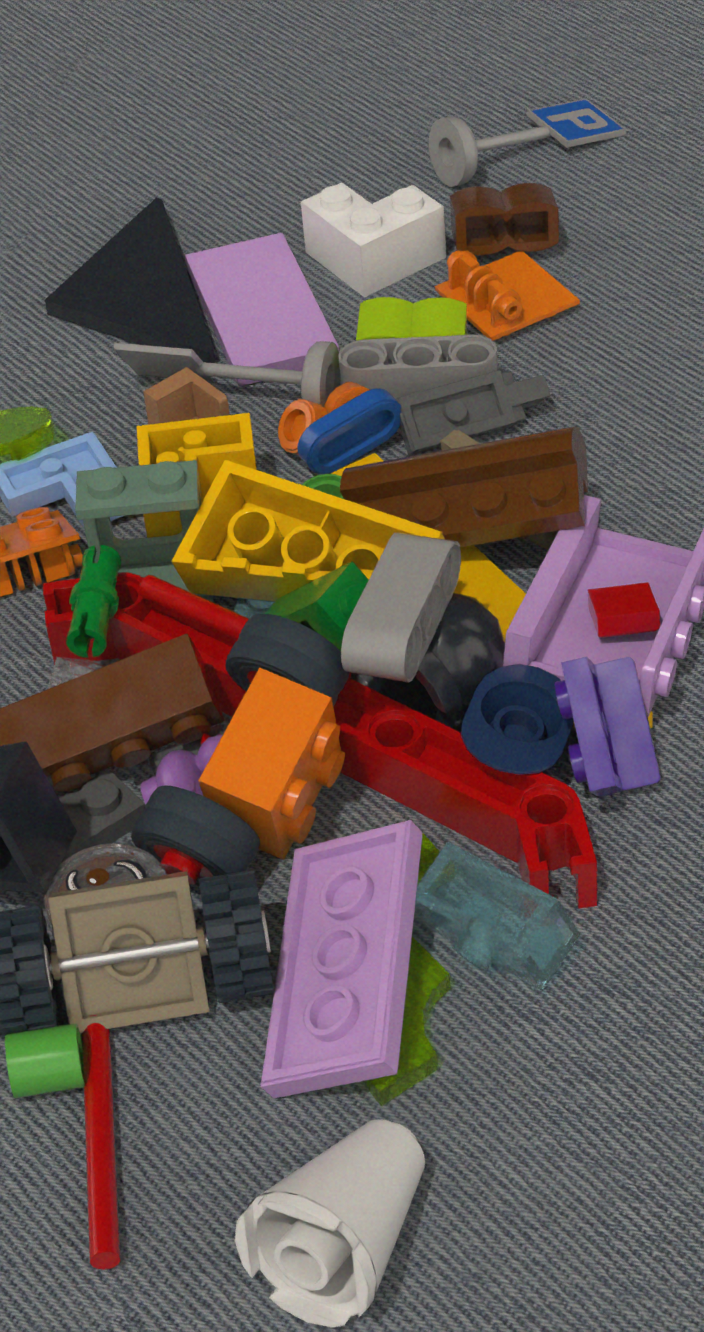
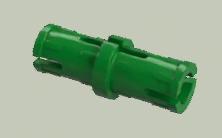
[66,545,121,658]

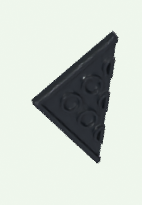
[45,198,215,363]

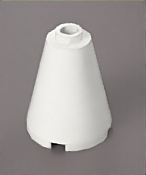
[235,1119,425,1328]

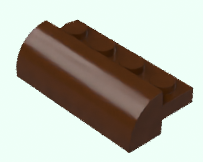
[340,426,588,547]

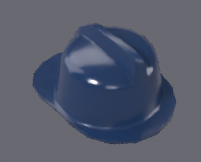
[461,664,574,775]

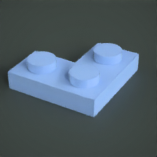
[0,431,122,530]

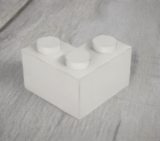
[301,183,446,298]

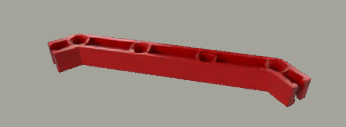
[43,572,597,916]

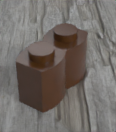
[450,183,559,255]

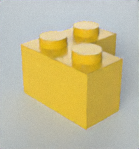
[136,413,257,538]

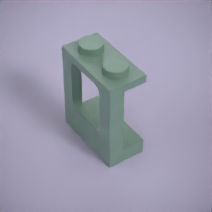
[75,460,214,603]

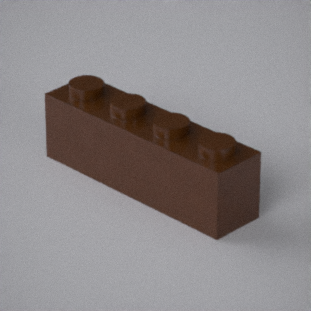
[0,634,225,791]

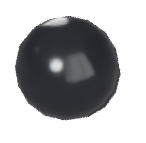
[352,593,505,730]

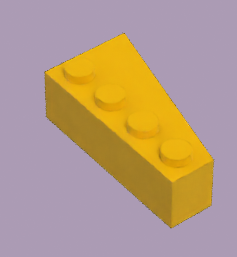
[171,459,445,601]

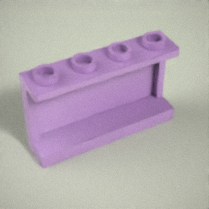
[503,495,704,717]

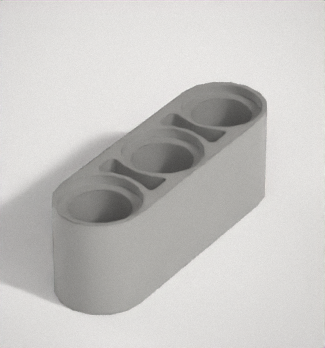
[338,335,498,399]
[341,532,461,682]

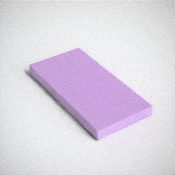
[185,233,340,386]
[261,820,423,1098]

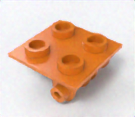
[435,250,580,341]
[0,507,83,597]

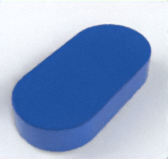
[298,388,401,474]

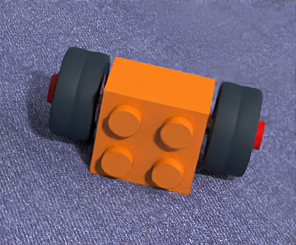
[131,614,350,887]

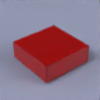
[588,582,660,638]

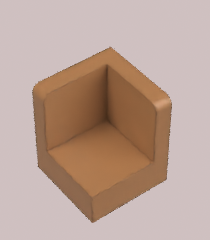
[143,367,230,424]

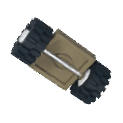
[0,870,274,1039]

